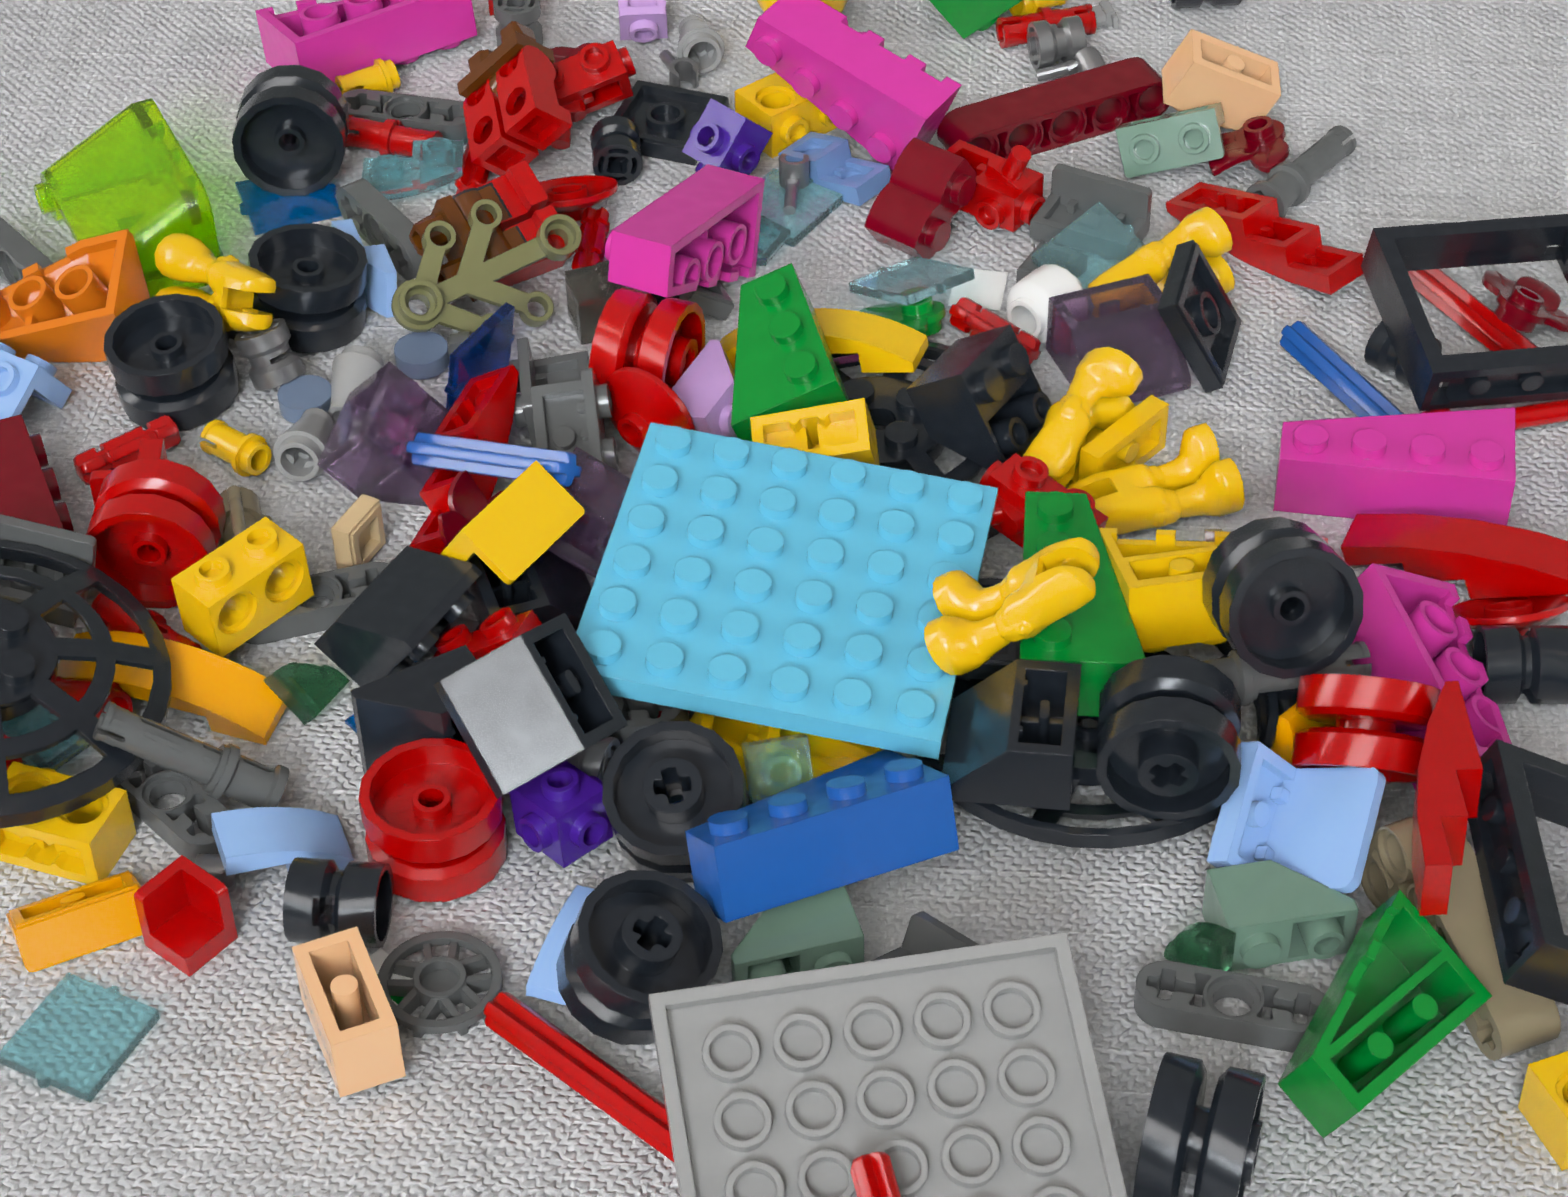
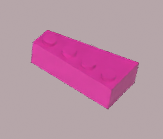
[255,0,477,83]
[745,0,962,171]
[605,164,765,298]
[1273,407,1516,526]
[1352,563,1512,790]

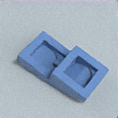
[778,131,891,206]

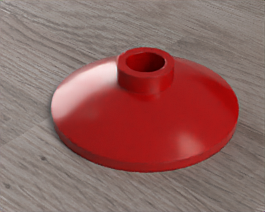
[539,175,618,221]
[604,367,696,452]
[1452,595,1568,635]

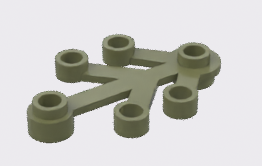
[391,199,582,349]

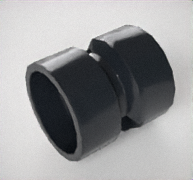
[1472,625,1568,704]
[283,857,393,948]

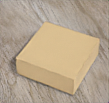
[331,494,386,569]

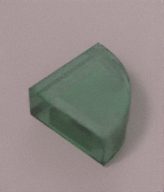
[263,662,350,725]
[1164,922,1236,972]

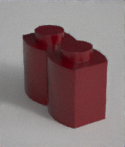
[864,137,977,262]

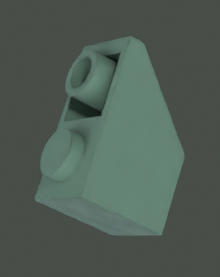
[1202,860,1359,971]
[731,886,864,982]

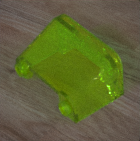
[34,98,220,298]

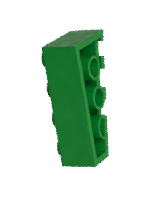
[1019,491,1146,717]

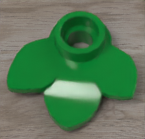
[859,294,946,336]

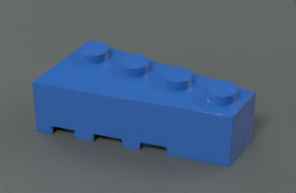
[685,749,959,923]

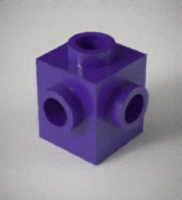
[682,98,773,175]
[509,760,613,868]

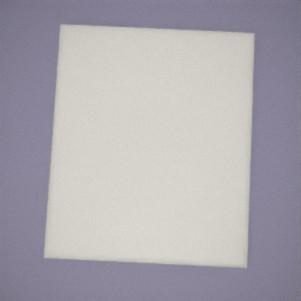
[948,267,1008,311]

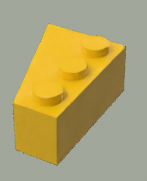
[1098,527,1230,653]

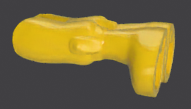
[1087,207,1235,334]
[155,233,276,332]
[1023,347,1143,488]
[1067,423,1245,535]
[924,537,1100,675]

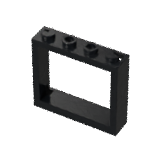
[1361,214,1568,411]
[1468,739,1568,1005]

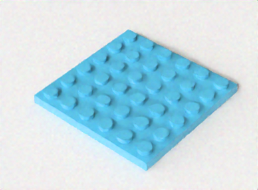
[576,422,998,760]

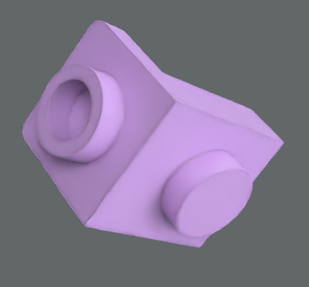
[618,0,668,43]

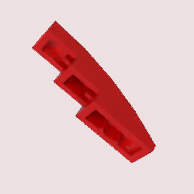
[1166,182,1363,295]
[409,364,519,555]
[1341,514,1568,599]
[1412,681,1483,916]

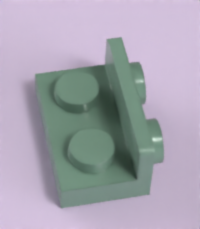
[1115,102,1225,178]

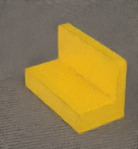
[1068,395,1169,487]
[441,460,585,585]

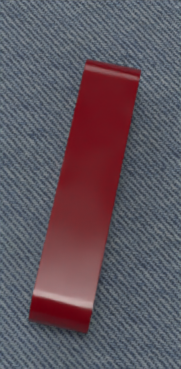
[937,57,1169,159]

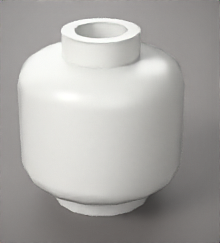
[1007,264,1086,344]

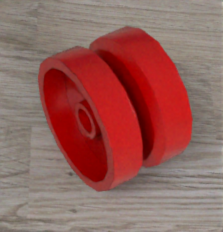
[589,287,705,389]
[86,459,226,609]
[1291,674,1441,784]
[358,738,508,902]

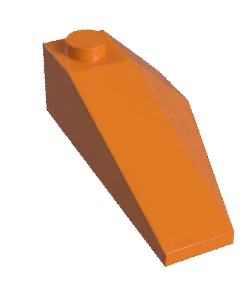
[0,229,150,362]

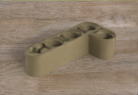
[1361,816,1561,1061]

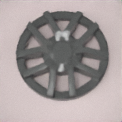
[378,931,503,1038]

